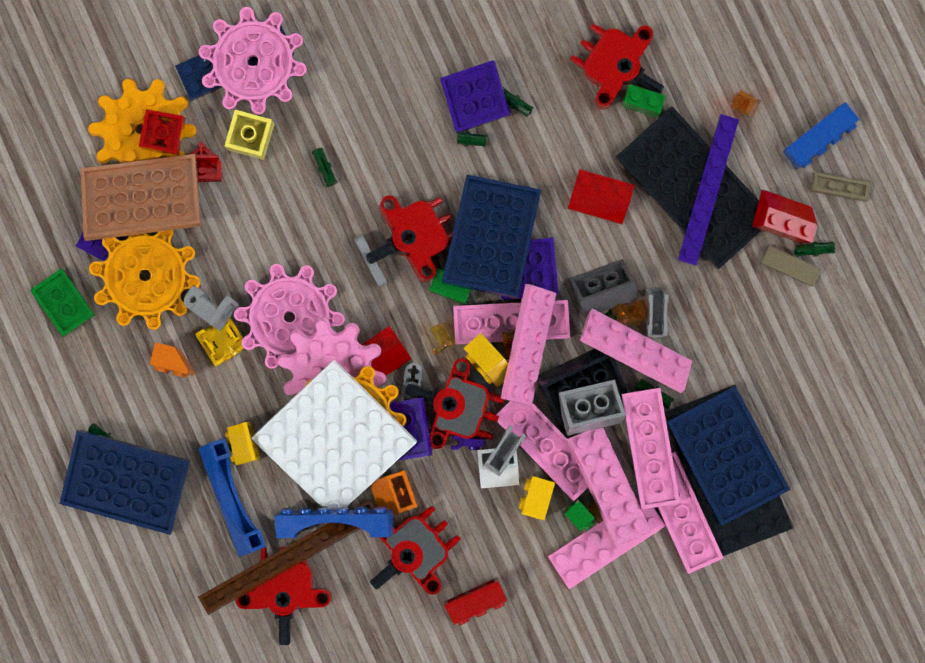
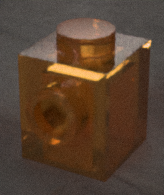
[731,90,761,117]

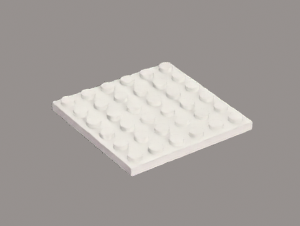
[251,359,417,510]

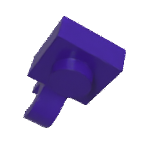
[451,435,484,450]

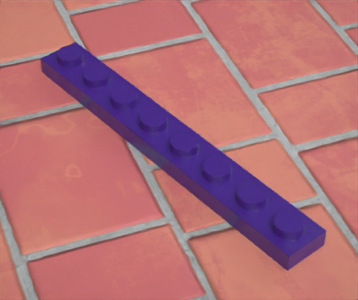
[677,114,739,266]

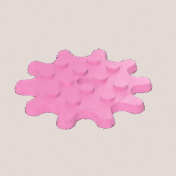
[199,7,307,115]
[234,264,345,369]
[278,317,387,395]

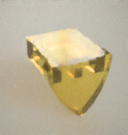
[431,323,454,356]

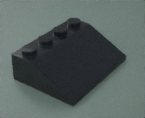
[537,348,628,432]

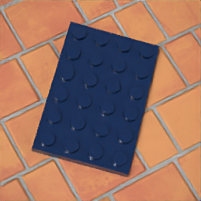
[442,175,541,299]
[666,386,790,526]
[59,429,190,535]

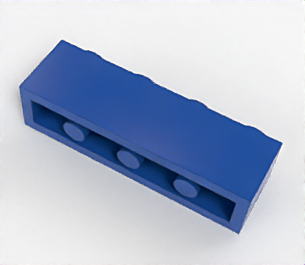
[782,102,860,169]

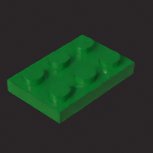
[30,268,95,337]

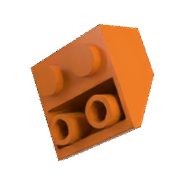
[149,342,195,378]
[370,469,418,515]

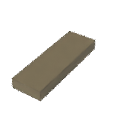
[810,172,871,202]
[760,246,821,287]

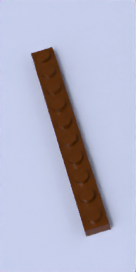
[198,500,375,615]

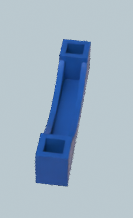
[198,438,266,557]
[274,507,394,538]

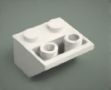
[477,448,519,489]

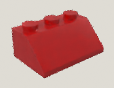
[567,169,635,225]
[752,190,817,243]
[361,326,412,376]
[444,578,507,626]

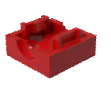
[138,109,186,156]

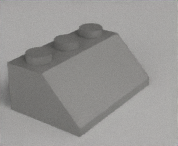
[559,380,626,436]

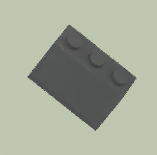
[569,259,639,318]

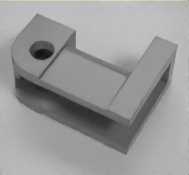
[184,285,239,331]
[645,288,669,337]
[483,425,526,476]

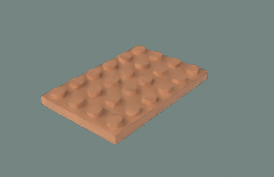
[81,154,201,241]

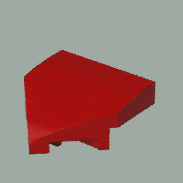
[190,141,222,182]

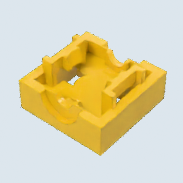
[195,317,245,367]

